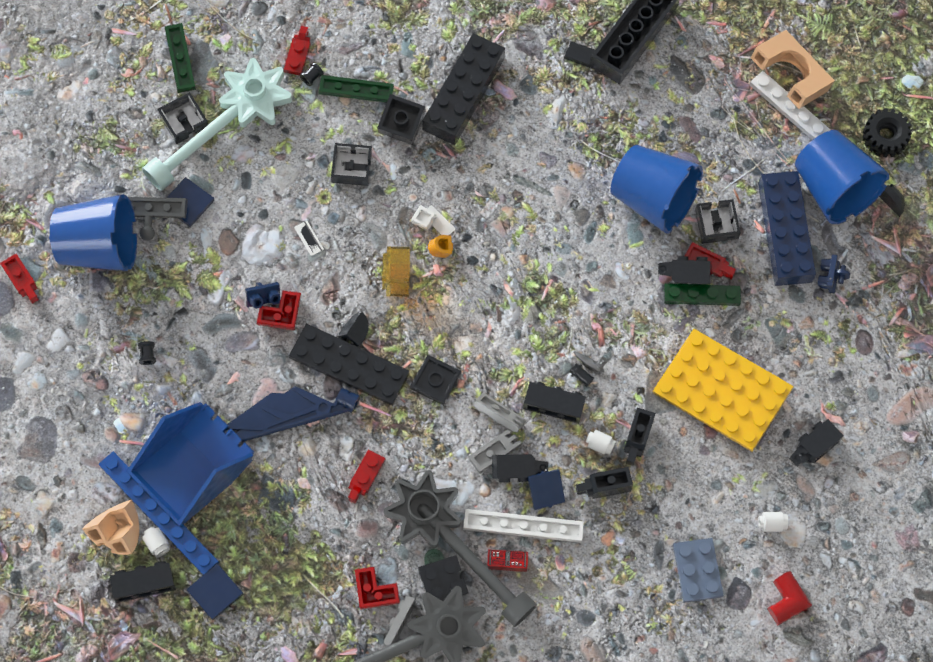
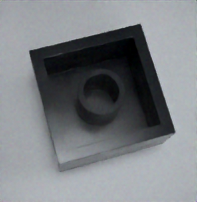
[377,94,426,145]

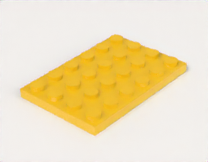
[653,329,794,452]

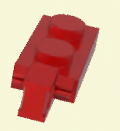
[284,26,311,76]
[685,242,736,280]
[0,254,39,304]
[348,449,386,503]

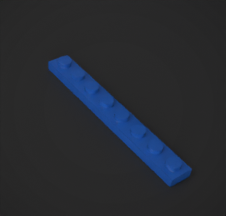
[99,451,219,575]

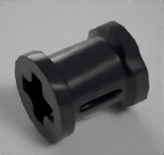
[300,62,324,86]
[138,341,156,365]

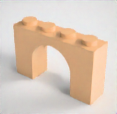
[750,30,835,109]

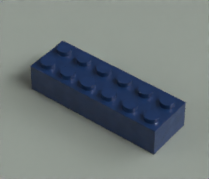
[758,171,816,286]

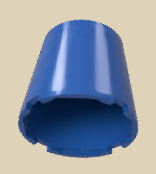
[795,130,889,224]
[610,145,703,234]
[49,194,137,271]

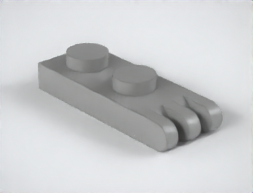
[473,392,526,432]
[468,429,523,474]
[384,595,416,647]

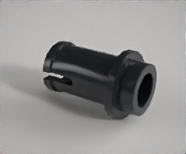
[569,363,594,387]

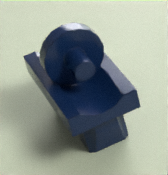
[818,255,851,294]
[245,282,280,309]

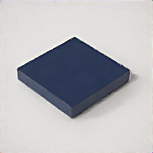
[167,177,215,228]
[186,563,244,621]

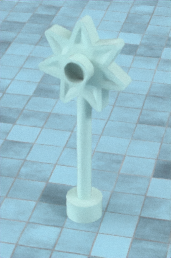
[142,58,292,191]

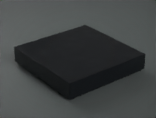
[410,355,462,406]

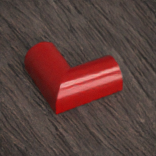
[257,290,301,331]
[355,567,400,610]
[767,571,812,626]

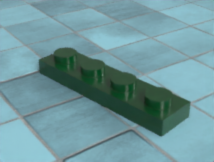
[164,23,196,93]
[319,75,394,103]
[664,283,741,306]

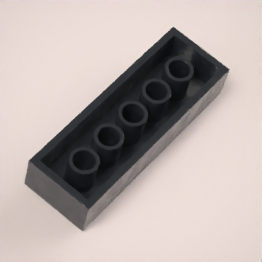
[590,0,680,85]
[422,33,505,145]

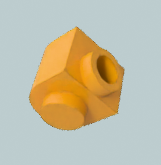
[428,235,453,258]

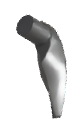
[573,351,608,372]

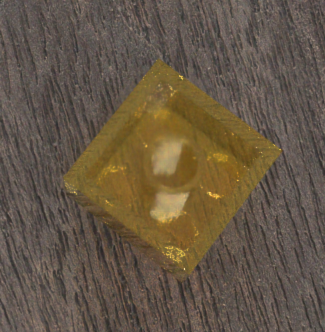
[382,246,410,297]

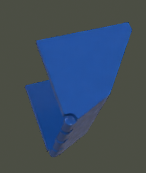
[126,402,254,526]

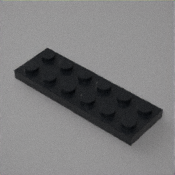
[289,323,410,406]

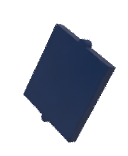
[528,469,565,510]

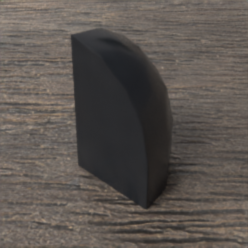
[879,184,905,217]
[337,311,369,346]

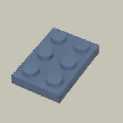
[673,538,724,603]

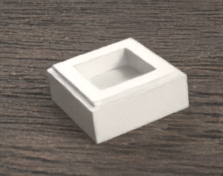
[411,205,437,231]

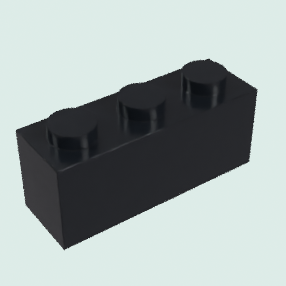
[523,381,586,424]
[110,561,176,603]

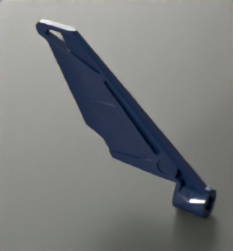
[227,386,360,442]

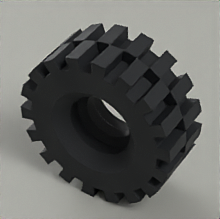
[863,108,912,158]

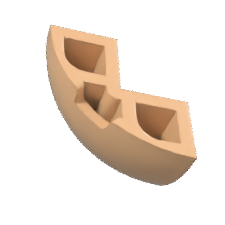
[83,500,139,555]

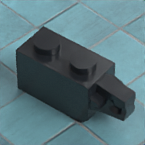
[658,256,712,284]
[624,407,656,466]
[789,419,844,467]
[492,454,548,483]
[576,467,633,499]

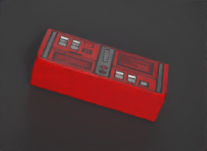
[487,549,528,572]

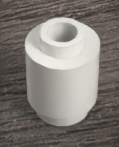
[586,430,616,455]
[758,512,788,532]
[142,527,170,558]

